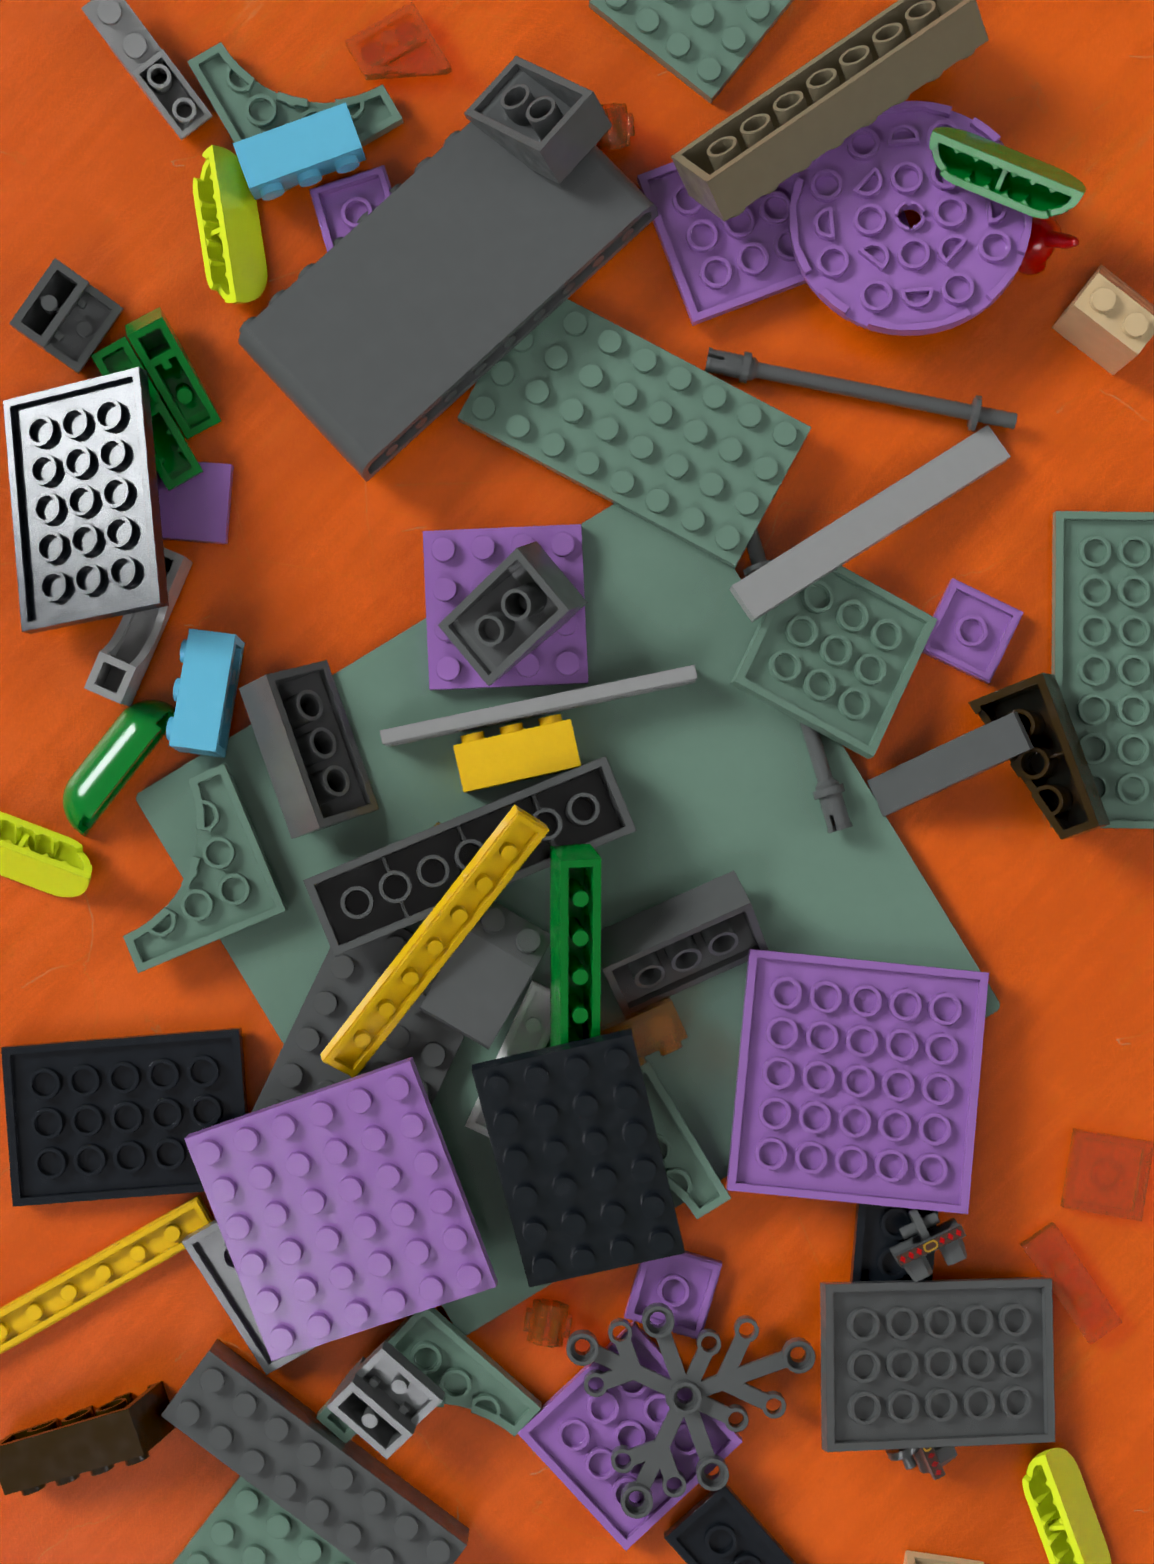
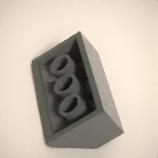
[239,660,379,839]
[601,871,769,1017]

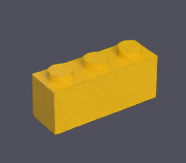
[453,714,581,793]

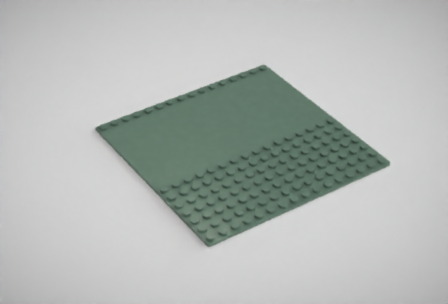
[136,504,1000,1335]

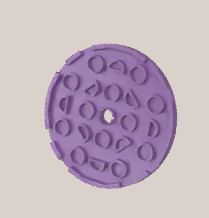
[789,101,1032,336]

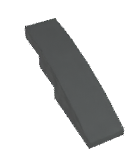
[867,711,1034,817]

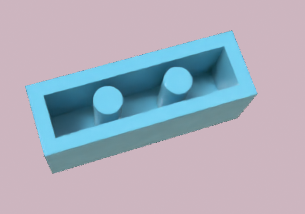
[232,102,366,201]
[166,628,245,758]

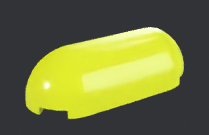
[193,145,268,304]
[0,811,92,897]
[1022,1447,1112,1564]

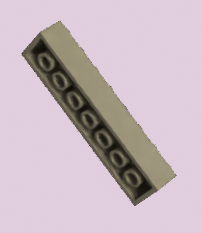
[671,0,989,222]

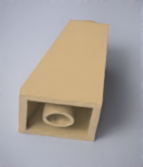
[1051,265,1154,375]

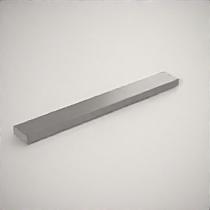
[729,425,1011,622]
[380,665,697,747]

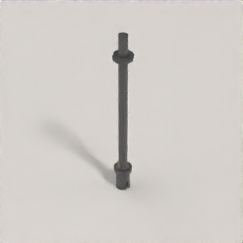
[705,347,1017,431]
[743,529,853,833]

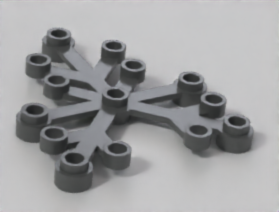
[566,1302,816,1519]

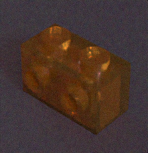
[600,996,688,1066]

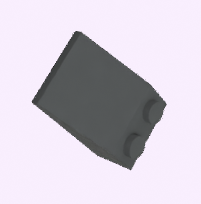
[464,56,612,184]
[438,541,588,686]
[419,901,550,1049]

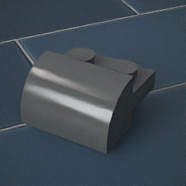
[9,258,124,374]
[327,1340,445,1459]

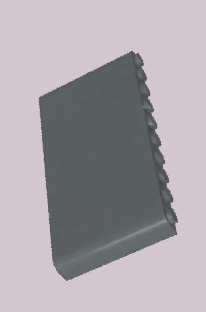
[238,122,658,482]

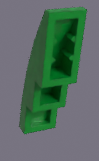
[91,336,204,491]

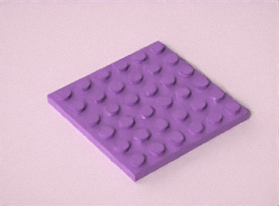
[726,949,989,1214]
[184,1057,498,1361]

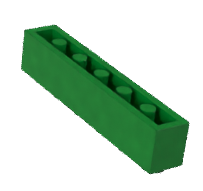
[550,844,601,1047]

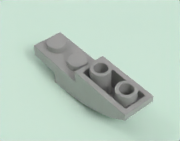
[81,0,213,140]

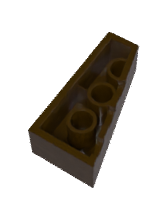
[968,673,1110,840]
[0,1381,176,1496]

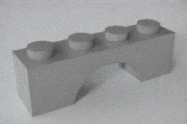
[84,548,193,706]

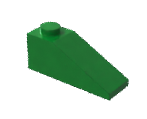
[125,307,221,439]

